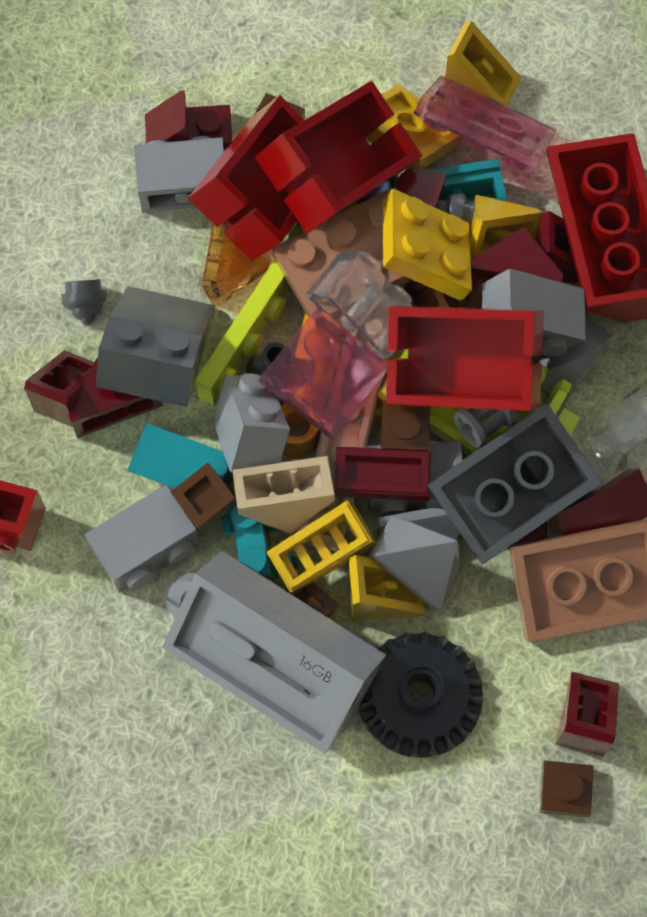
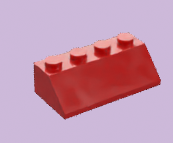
[546,133,647,322]

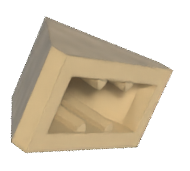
[232,456,335,534]

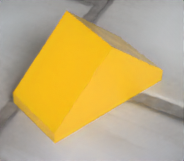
[444,21,522,111]
[469,195,543,260]
[348,555,426,621]

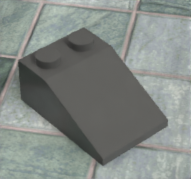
[96,286,216,407]
[427,403,602,565]

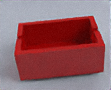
[255,81,423,234]
[187,95,304,262]
[386,306,544,411]

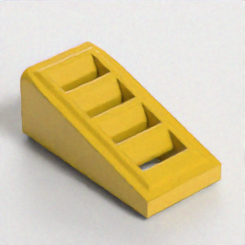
[267,500,377,594]

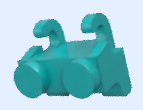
[221,505,298,580]

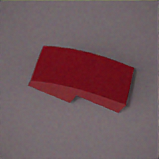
[554,468,647,536]

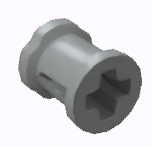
[453,408,517,448]

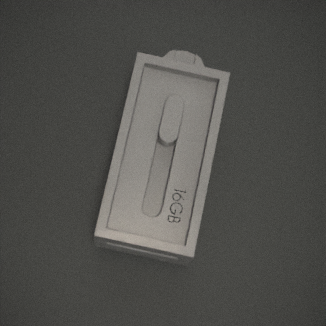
[162,551,386,754]

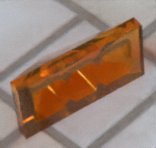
[202,223,270,306]

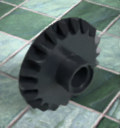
[358,631,483,758]

